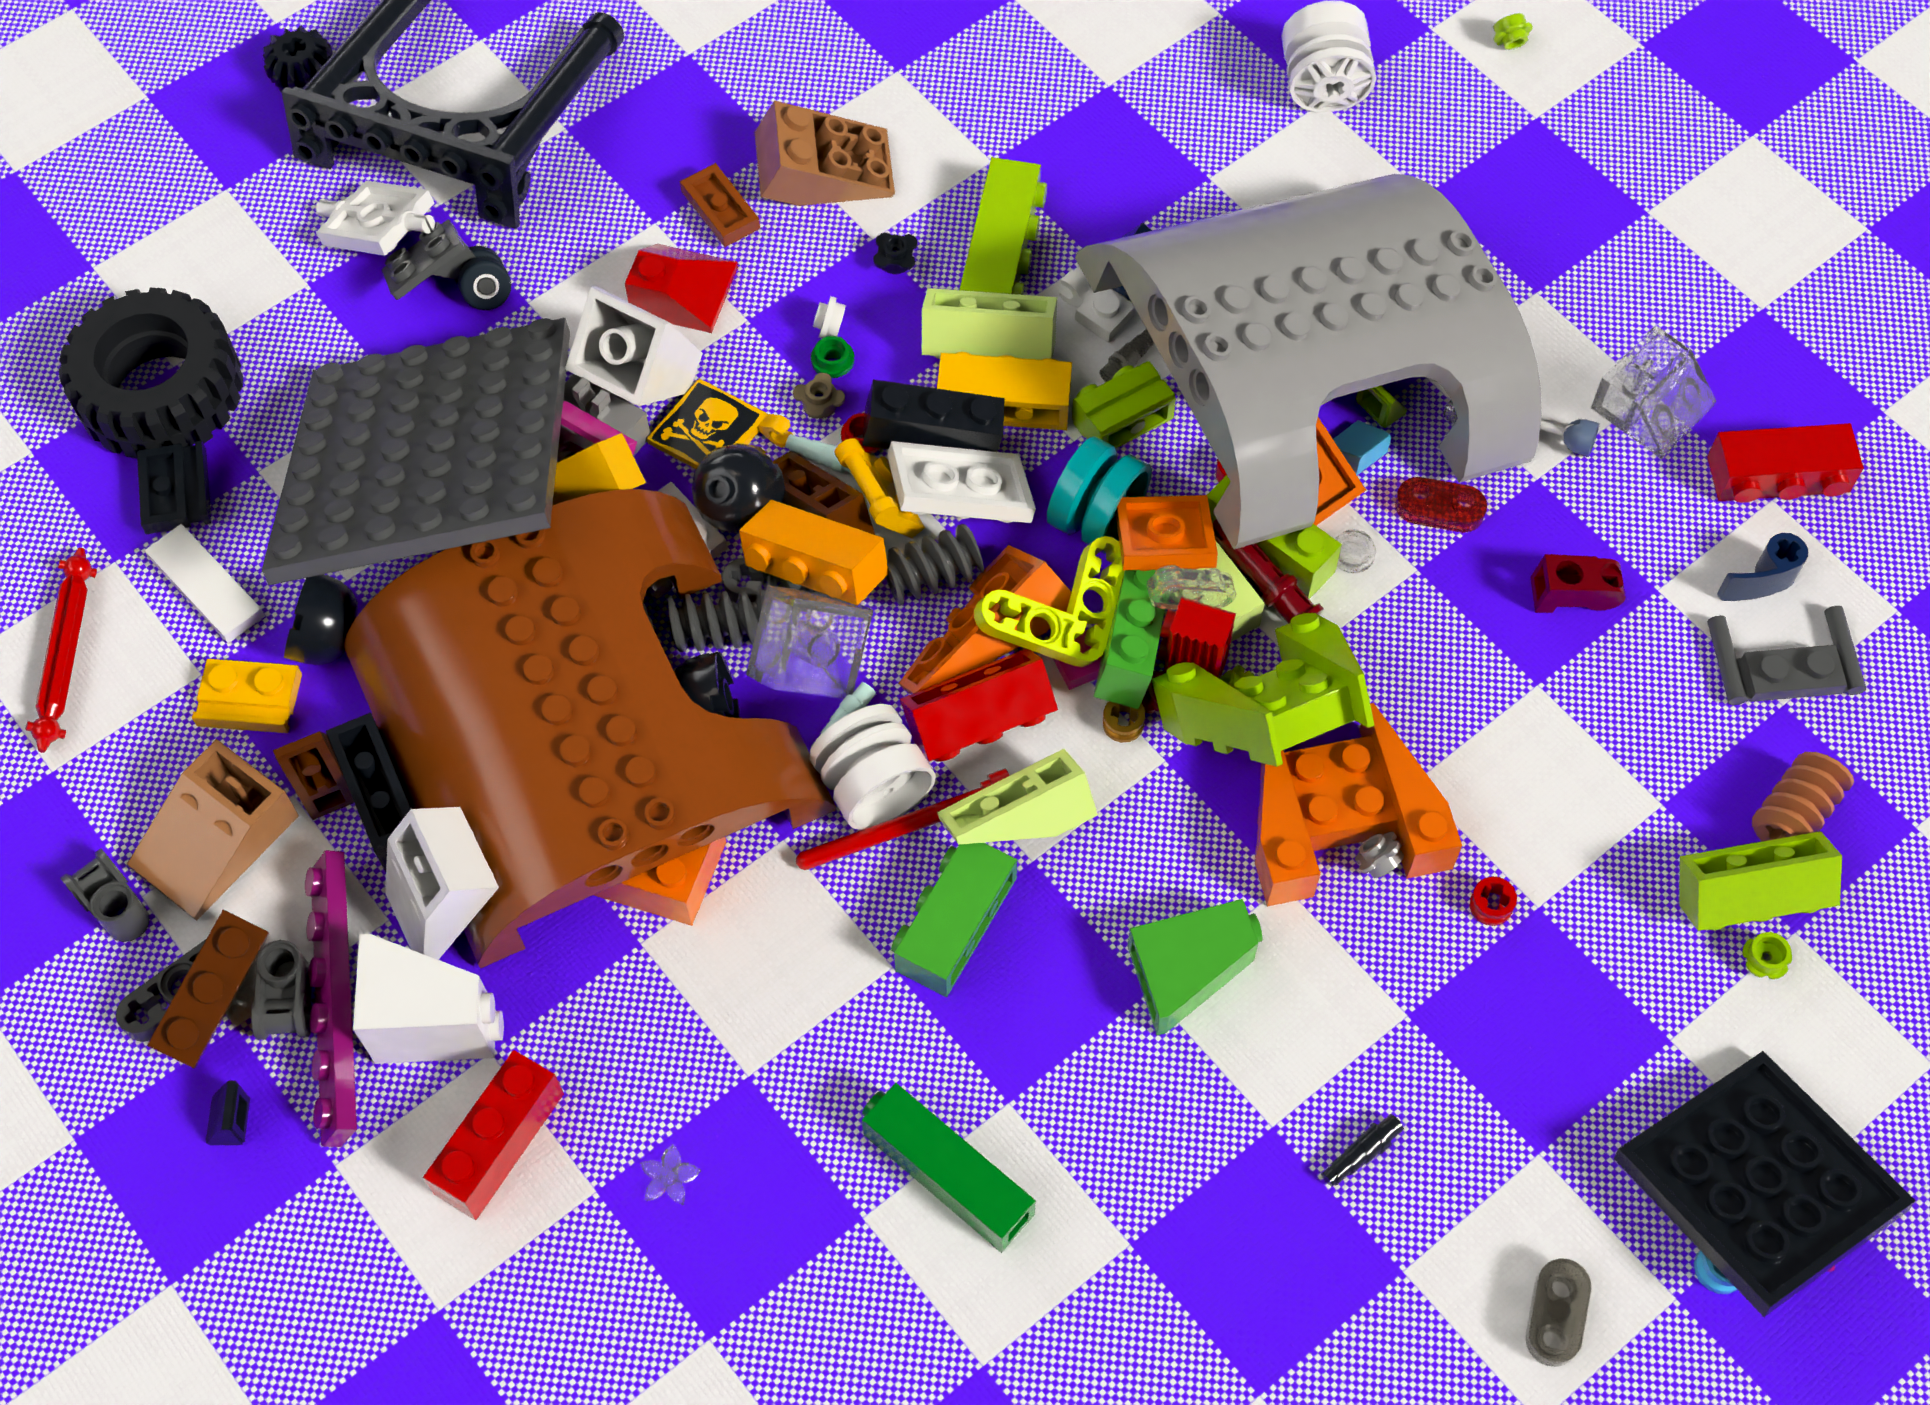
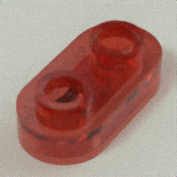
[1395,477,1487,532]

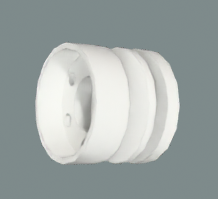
[1281,1,1377,113]
[810,704,936,830]

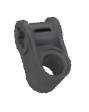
[60,849,150,942]
[251,940,312,1040]

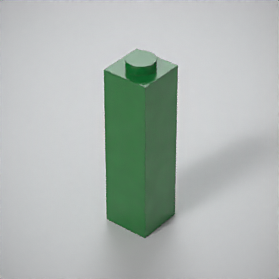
[862,1083,1036,1253]

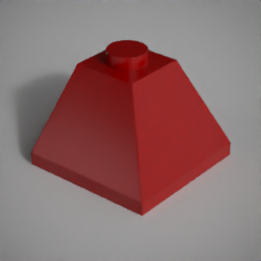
[625,244,738,333]

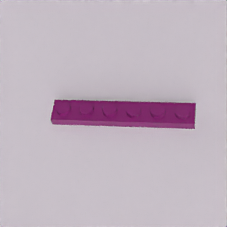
[305,850,357,1147]

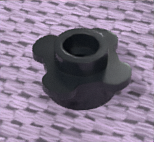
[873,233,917,274]

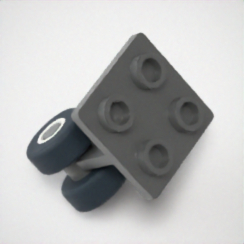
[382,219,511,310]

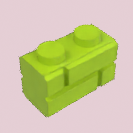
[1072,361,1176,448]

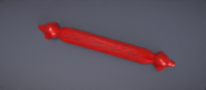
[25,547,97,753]

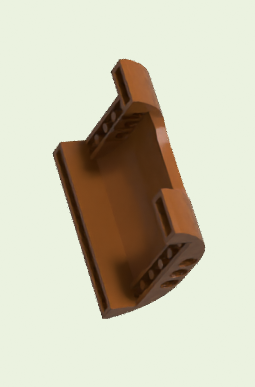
[344,489,836,969]

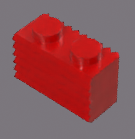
[1157,597,1236,679]

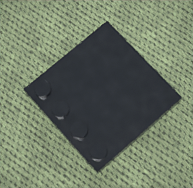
[1614,1051,1916,1317]

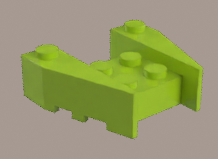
[1152,613,1375,767]

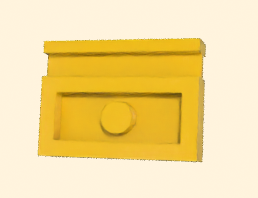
[192,659,302,733]

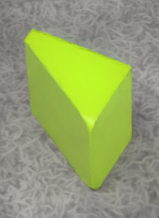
[1356,385,1407,428]

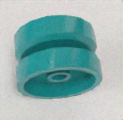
[1047,436,1152,554]

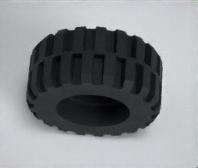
[59,288,243,458]

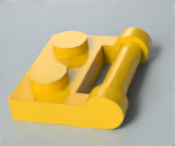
[834,438,925,539]

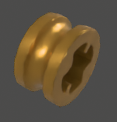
[1103,701,1145,743]

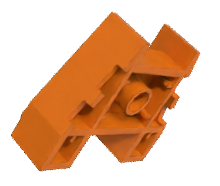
[1255,703,1462,907]

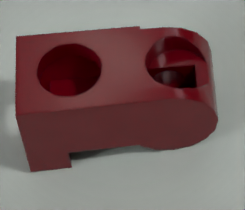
[1530,554,1626,613]

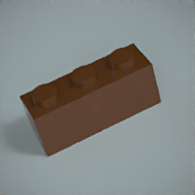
[147,909,269,1068]

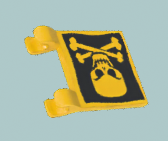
[646,378,793,469]

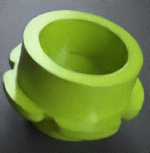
[1493,13,1533,50]
[1742,932,1792,980]

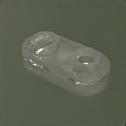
[1146,565,1236,610]

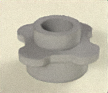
[1355,832,1404,878]

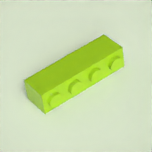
[959,157,1047,295]

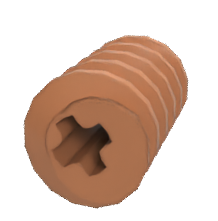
[1752,752,1854,841]

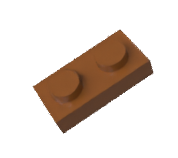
[680,163,760,247]

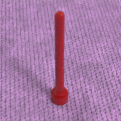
[796,768,1010,870]

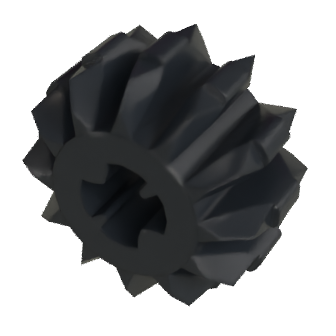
[263,25,333,92]

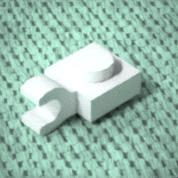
[1059,269,1135,343]

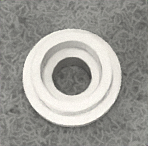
[813,296,846,339]

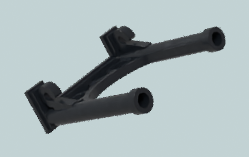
[282,0,624,229]

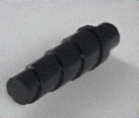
[1321,1114,1404,1187]

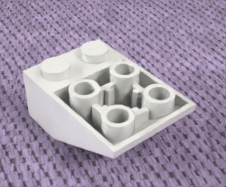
[385,807,499,960]

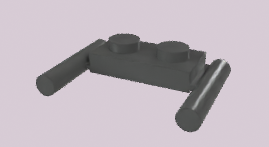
[1707,605,1866,705]

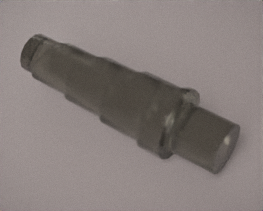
[1099,329,1155,382]

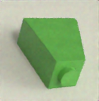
[1127,899,1263,1036]

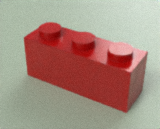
[1707,423,1864,503]
[900,649,1058,762]
[423,1049,564,1220]

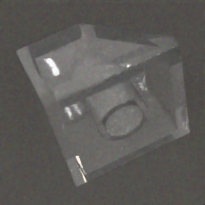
[746,585,873,699]

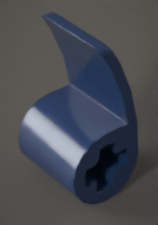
[1717,533,1808,601]

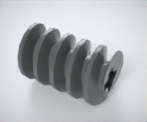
[886,524,984,606]
[668,588,765,652]

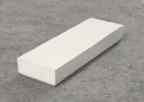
[144,524,265,644]

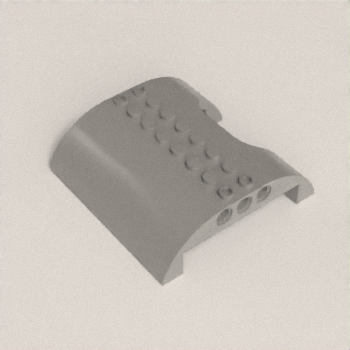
[1075,174,1542,549]

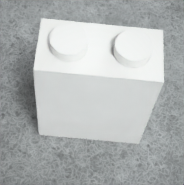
[565,286,703,406]
[353,934,504,1064]

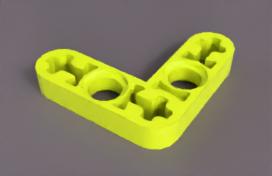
[974,536,1125,667]

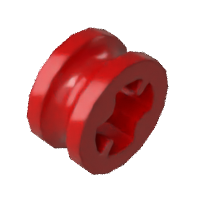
[1469,876,1517,926]

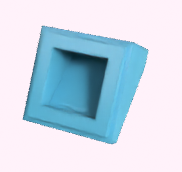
[1333,420,1391,475]

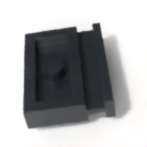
[137,440,212,534]

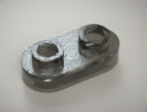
[1525,1258,1591,1367]

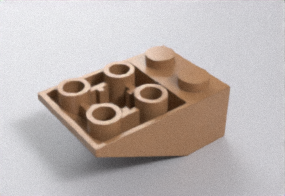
[755,100,895,206]
[127,739,299,921]

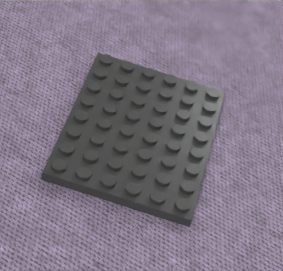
[262,318,570,585]

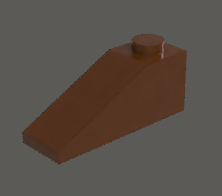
[772,451,875,535]
[273,731,354,820]

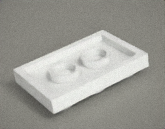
[887,441,1036,523]

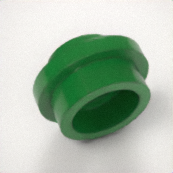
[811,336,854,378]

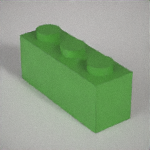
[1093,569,1172,709]
[891,843,1017,998]

